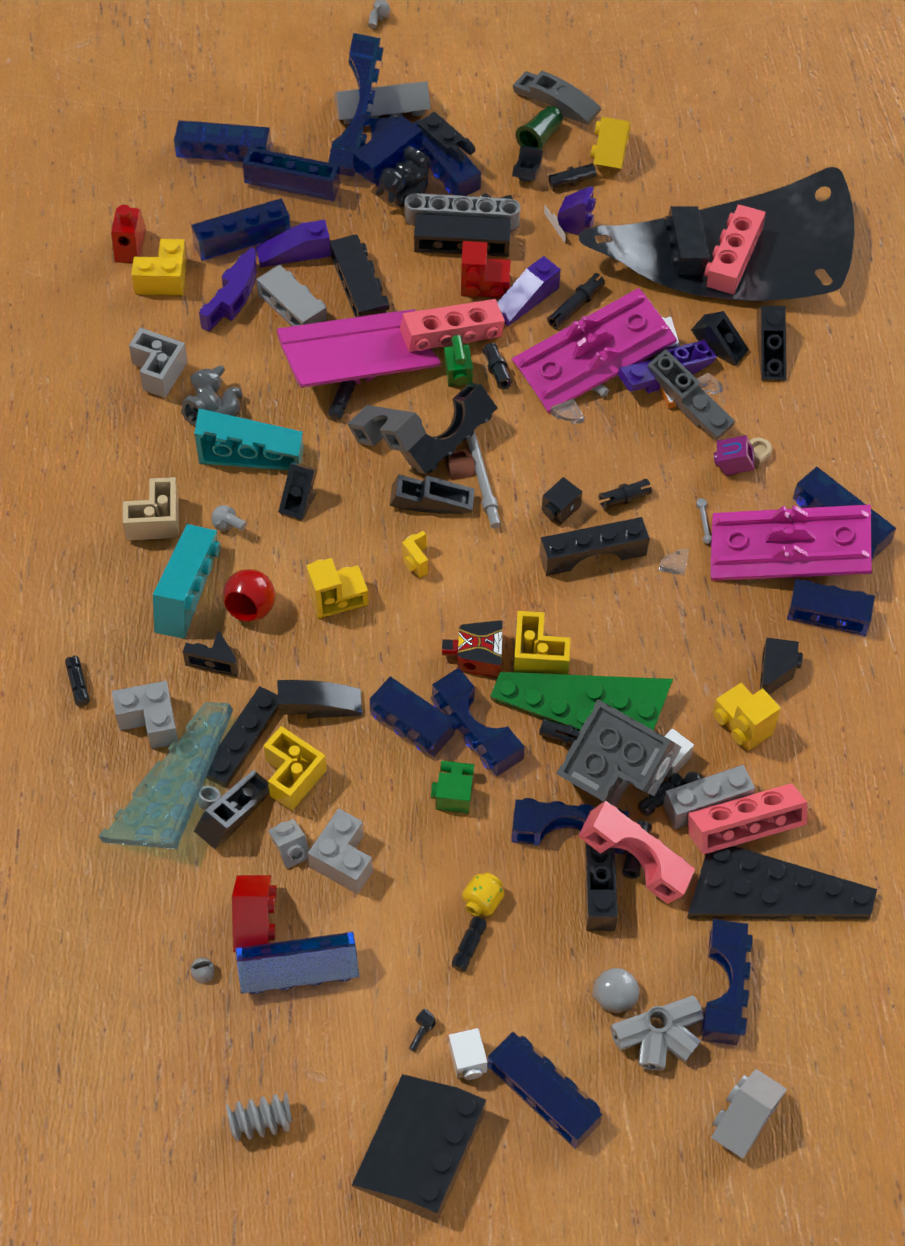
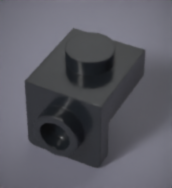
[512,146,543,182]

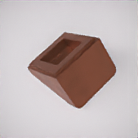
[444,449,475,480]

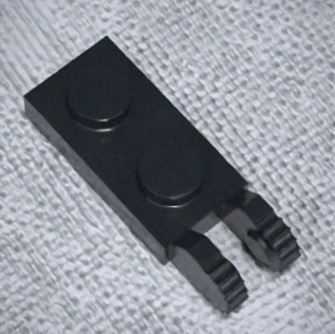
[417,111,476,162]

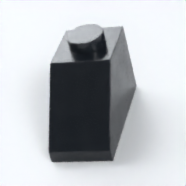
[691,311,749,365]
[760,637,803,695]

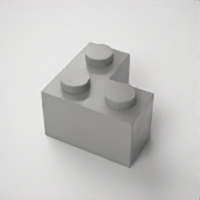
[129,328,188,398]
[112,681,179,749]
[308,808,373,894]
[711,1069,787,1159]

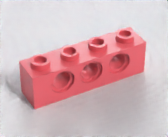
[704,204,766,295]
[400,299,505,352]
[688,783,807,855]

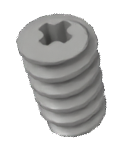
[226,1092,292,1142]

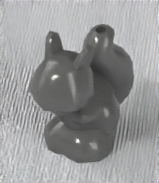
[181,366,243,426]

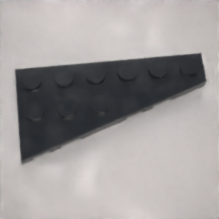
[687,846,877,919]

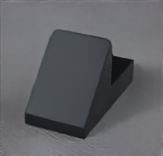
[278,462,318,520]
[183,631,238,677]

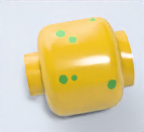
[462,872,505,917]

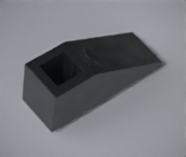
[756,306,786,380]
[585,842,618,931]

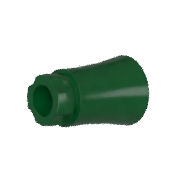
[515,106,564,149]

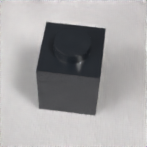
[541,477,583,525]

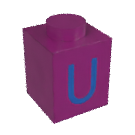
[714,435,754,476]

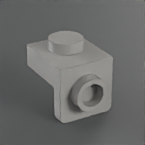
[268,819,309,868]

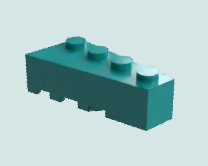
[194,409,304,470]
[153,524,221,639]

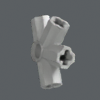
[610,995,704,1071]

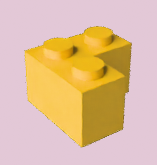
[590,117,632,168]
[132,239,187,295]
[306,558,369,619]
[514,611,571,675]
[713,683,781,751]
[264,726,327,811]

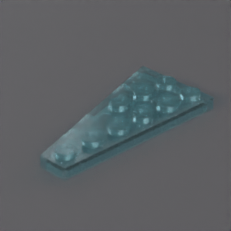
[98,702,233,849]

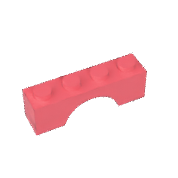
[578,801,695,904]

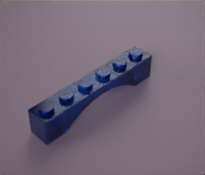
[328,33,384,177]

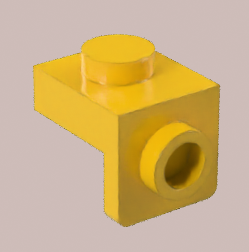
[402,531,428,578]

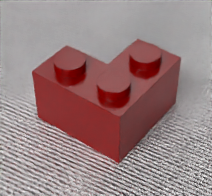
[461,241,511,298]
[232,875,277,952]

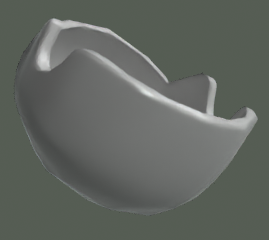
[592,968,640,1014]

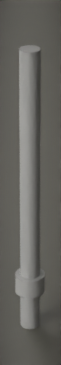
[467,430,501,529]

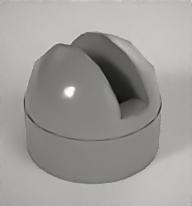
[197,786,221,810]
[190,957,215,983]

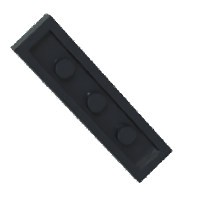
[202,686,279,788]

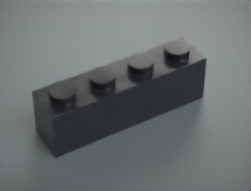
[414,214,511,257]
[330,234,390,317]

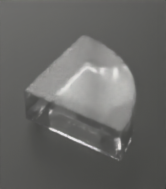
[697,373,723,395]
[551,399,585,424]
[658,549,689,576]

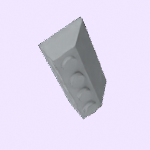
[333,81,431,124]

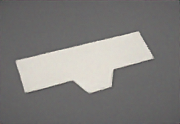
[544,205,566,243]

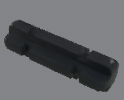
[328,380,356,421]
[65,655,90,706]
[638,773,685,816]
[452,916,487,972]

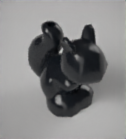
[376,145,432,207]

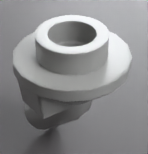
[368,0,391,29]
[211,505,247,531]

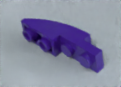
[199,247,257,332]
[617,340,717,393]

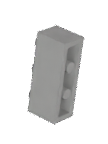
[257,265,327,326]
[663,765,755,830]

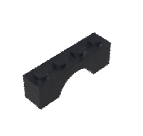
[400,383,498,474]
[539,517,650,576]

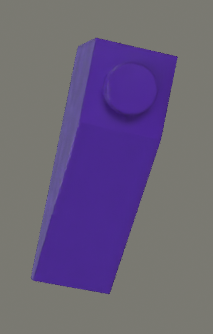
[256,220,331,268]
[497,256,561,327]

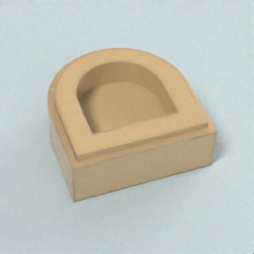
[750,438,772,467]

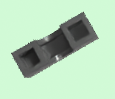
[347,405,426,452]

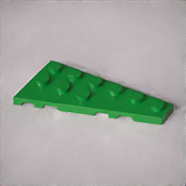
[490,672,673,731]

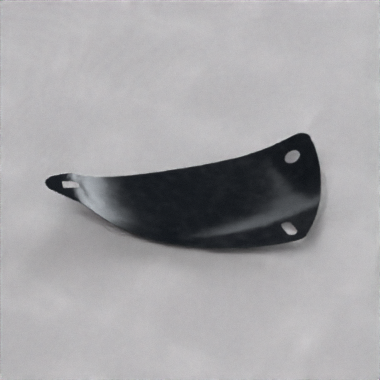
[579,167,854,301]

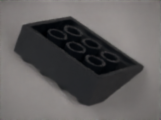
[352,1074,486,1223]

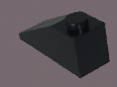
[194,770,270,849]

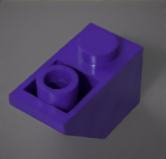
[557,186,596,236]

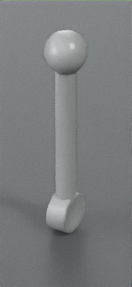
[696,498,712,545]

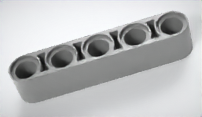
[405,193,521,231]

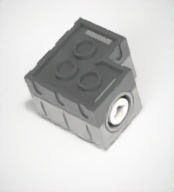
[556,699,682,807]

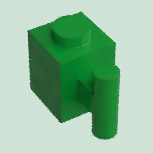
[444,335,473,386]
[431,760,475,813]

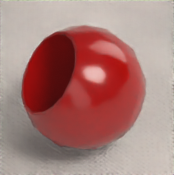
[222,569,276,622]

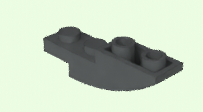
[513,71,601,125]
[647,349,735,441]

